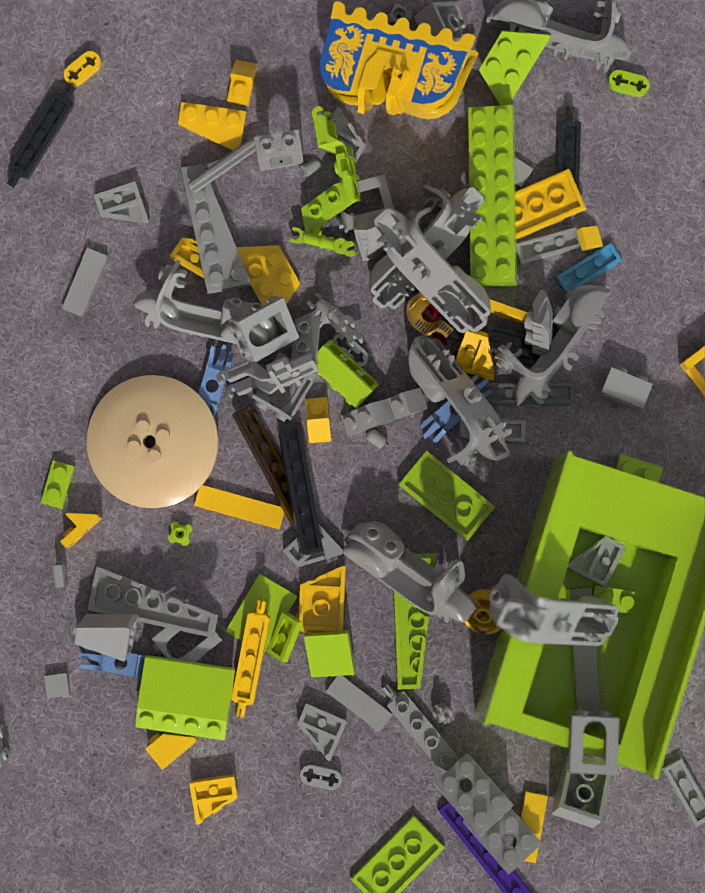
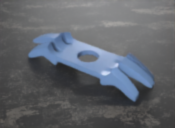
[198,344,234,418]
[420,375,492,444]
[78,647,146,679]

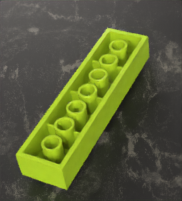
[468,105,517,287]

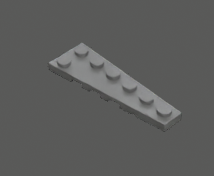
[181,164,250,294]
[88,567,218,637]

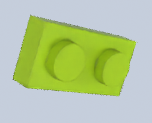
[40,460,75,509]
[592,584,639,615]
[267,612,303,662]

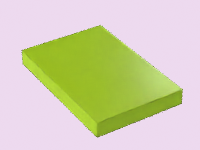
[225,574,298,653]

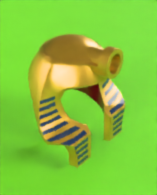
[406,291,453,346]

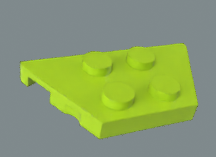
[479,30,551,106]

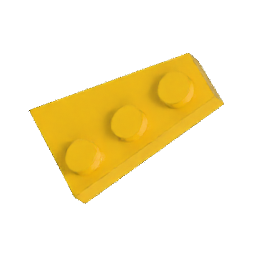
[178,102,246,151]

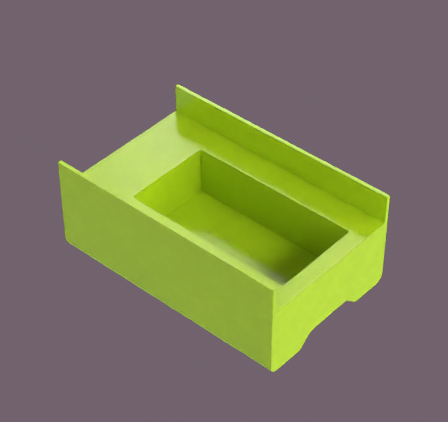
[475,451,705,780]

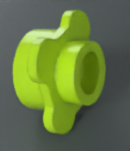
[168,522,192,546]

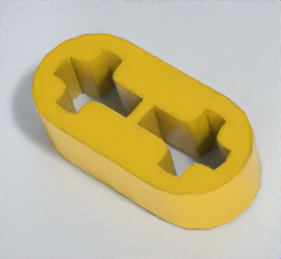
[64,51,101,87]

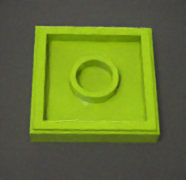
[304,630,356,678]

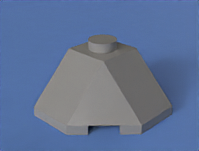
[414,1,467,42]

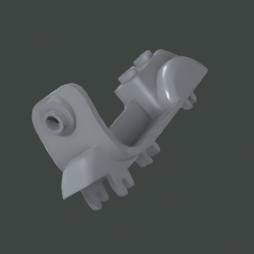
[486,0,631,73]
[369,184,483,309]
[374,207,491,333]
[133,260,280,347]
[495,285,612,406]
[408,335,512,466]
[343,521,476,623]
[490,574,619,646]

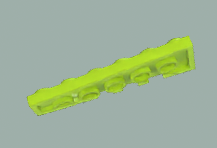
[394,553,437,689]

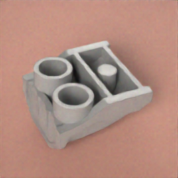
[353,219,387,261]
[524,290,553,355]

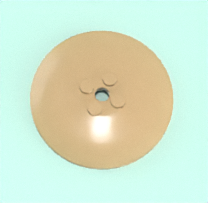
[87,375,219,508]

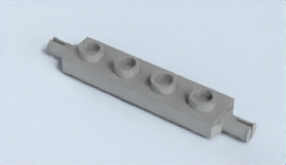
[382,683,460,774]

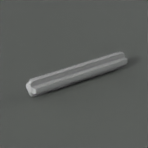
[187,136,256,193]

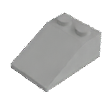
[551,749,611,828]

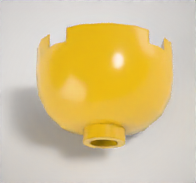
[464,589,502,634]

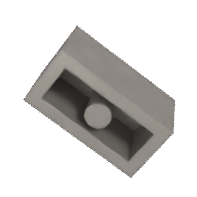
[598,366,653,410]

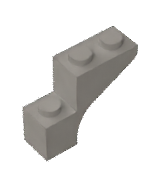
[341,388,428,437]

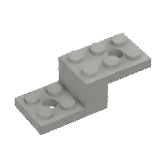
[433,753,542,875]

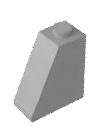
[73,614,139,662]

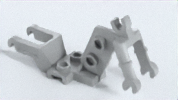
[216,293,363,398]

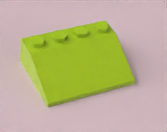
[135,655,235,740]

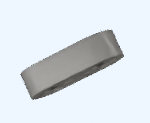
[332,333,368,367]
[300,764,342,790]

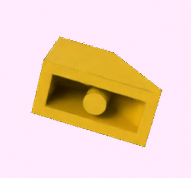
[146,732,199,770]

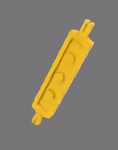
[232,599,271,718]

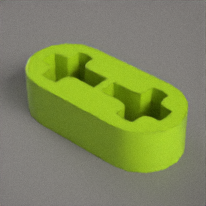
[608,70,650,97]

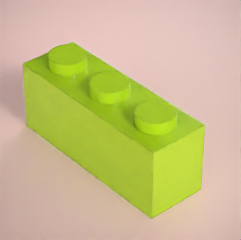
[315,340,380,409]

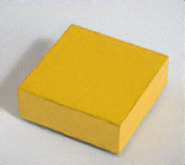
[577,226,603,251]

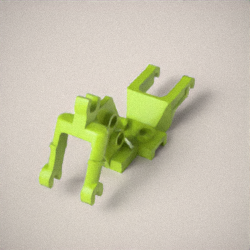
[289,106,361,257]

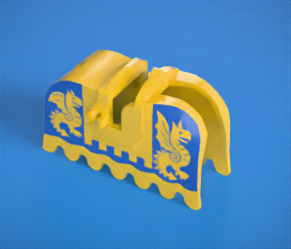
[320,1,479,119]

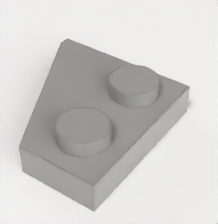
[317,107,366,165]
[94,181,150,224]
[283,525,343,567]
[567,536,626,587]
[297,703,347,761]

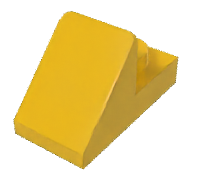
[227,60,257,106]
[305,397,331,443]
[60,513,102,548]

